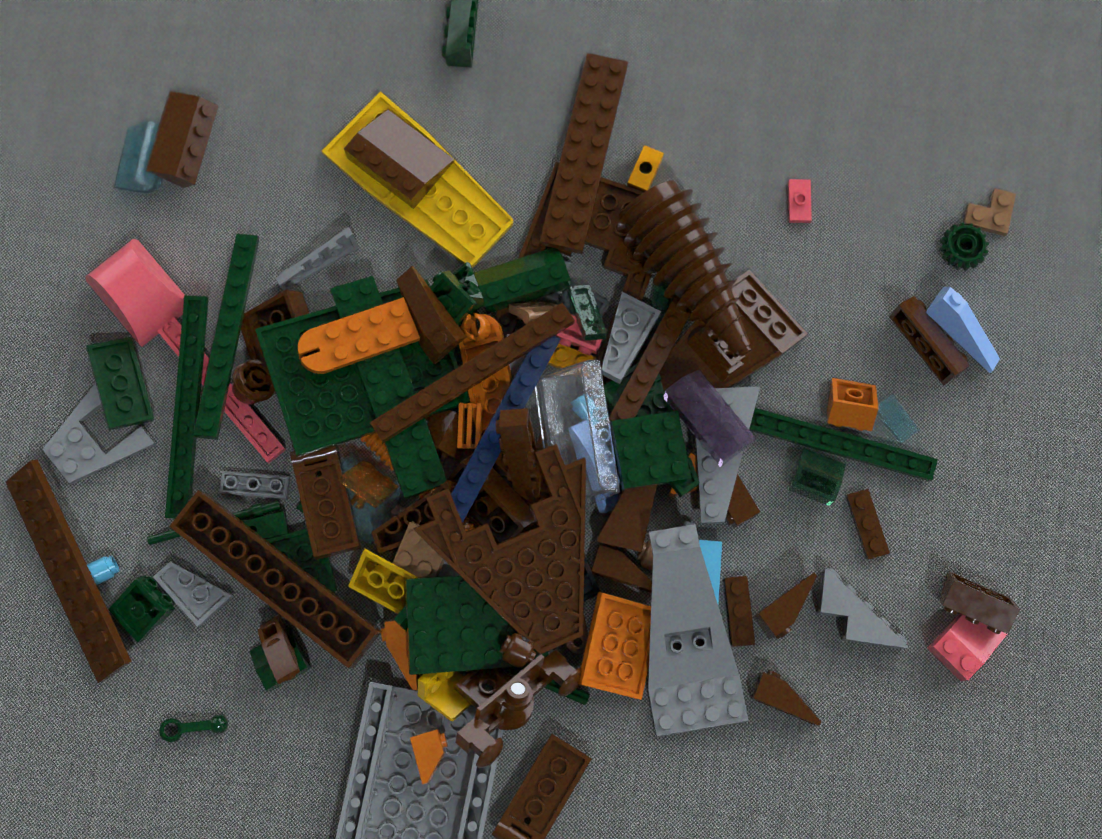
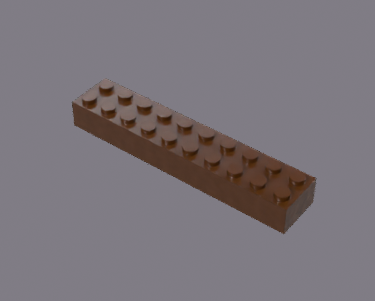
[169,490,382,669]

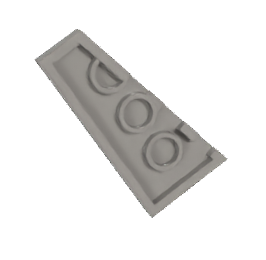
[275,227,359,291]
[600,292,661,384]

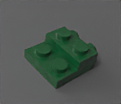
[430,271,477,325]
[108,576,175,643]

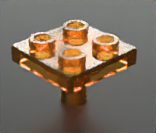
[339,460,399,509]

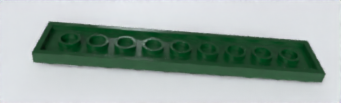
[330,276,447,499]

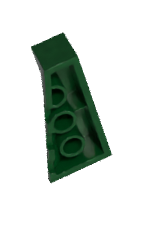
[442,0,479,68]

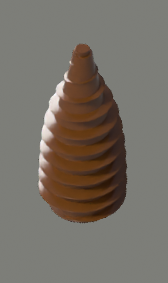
[617,180,752,357]

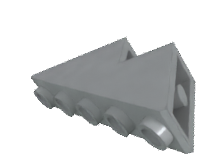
[817,567,908,649]

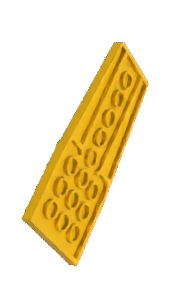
[322,91,513,268]

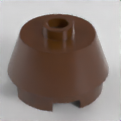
[232,360,275,405]

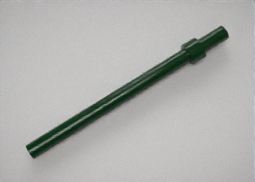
[147,500,281,545]

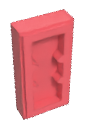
[788,179,812,223]

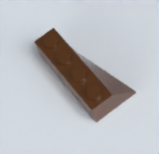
[496,408,542,504]

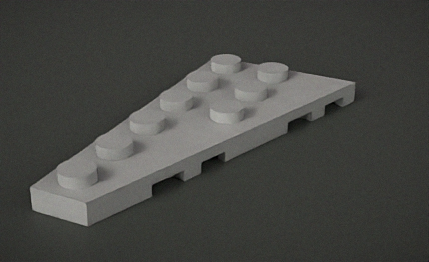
[692,386,761,524]

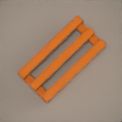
[457,403,483,449]

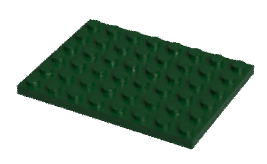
[255,279,470,457]

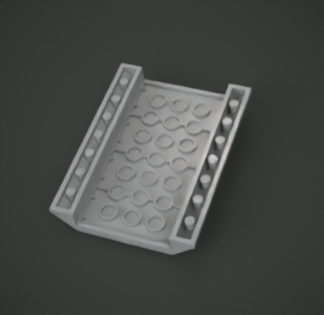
[335,682,504,839]

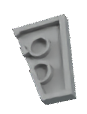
[153,561,234,628]

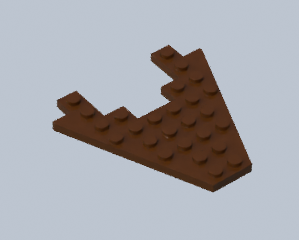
[414,444,586,654]

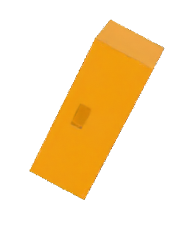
[627,145,664,192]

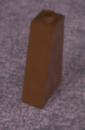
[595,484,657,552]

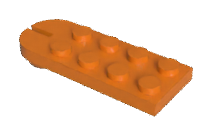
[298,297,420,374]
[459,313,512,433]

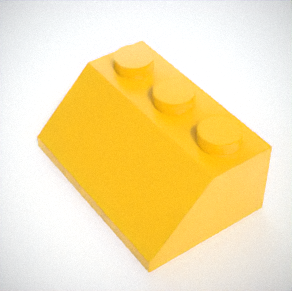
[348,549,418,614]

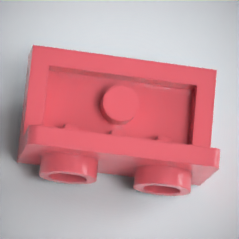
[555,315,607,356]

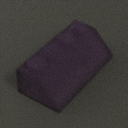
[664,370,756,467]

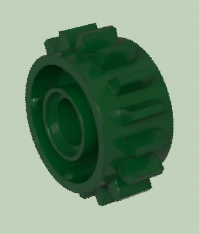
[939,222,989,271]

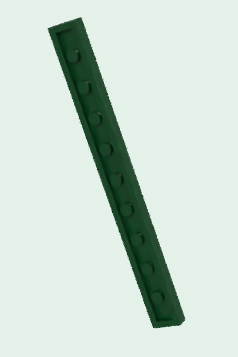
[194,233,259,440]
[165,295,209,519]
[749,408,938,482]

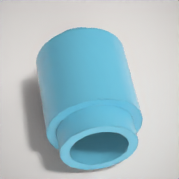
[87,555,120,585]

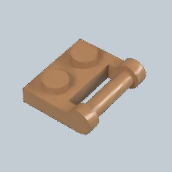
[509,301,557,324]

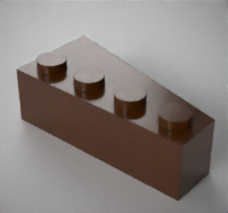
[372,480,470,554]

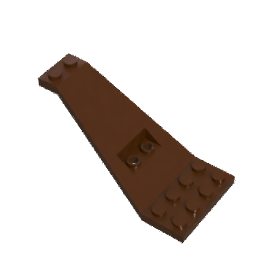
[659,270,808,419]

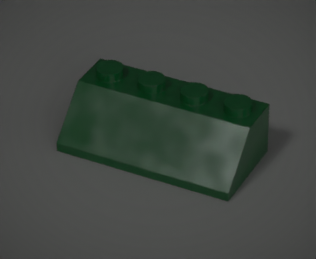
[474,248,571,314]

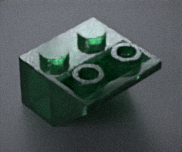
[787,448,846,506]

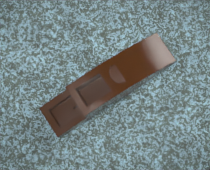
[257,614,300,684]

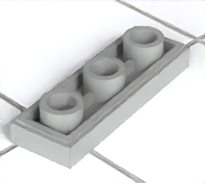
[219,471,290,500]

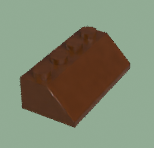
[145,91,218,188]
[889,296,970,386]
[447,456,536,544]

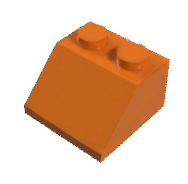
[827,378,878,431]

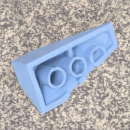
[926,287,1000,373]

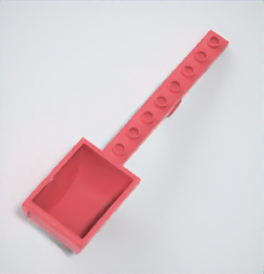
[86,239,286,464]

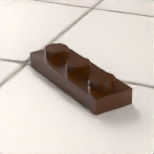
[845,489,890,560]
[724,576,755,647]

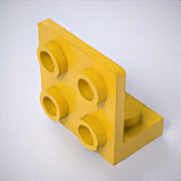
[417,671,471,721]

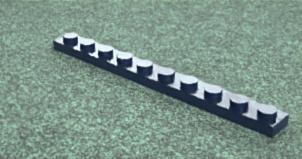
[451,336,561,523]

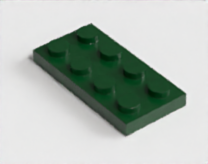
[86,337,154,431]

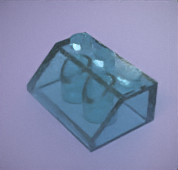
[114,120,162,194]

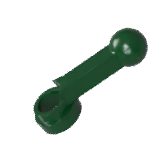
[159,715,228,743]

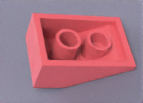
[927,613,1007,681]

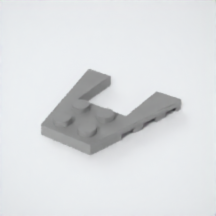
[43,383,156,484]

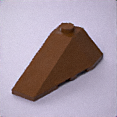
[396,266,467,364]

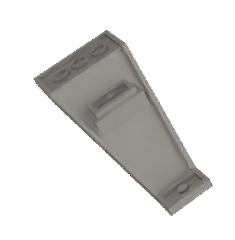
[648,524,749,737]

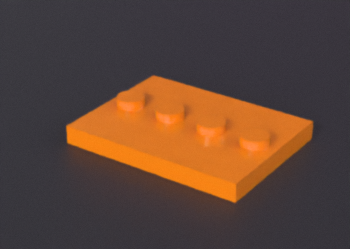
[578,592,651,700]

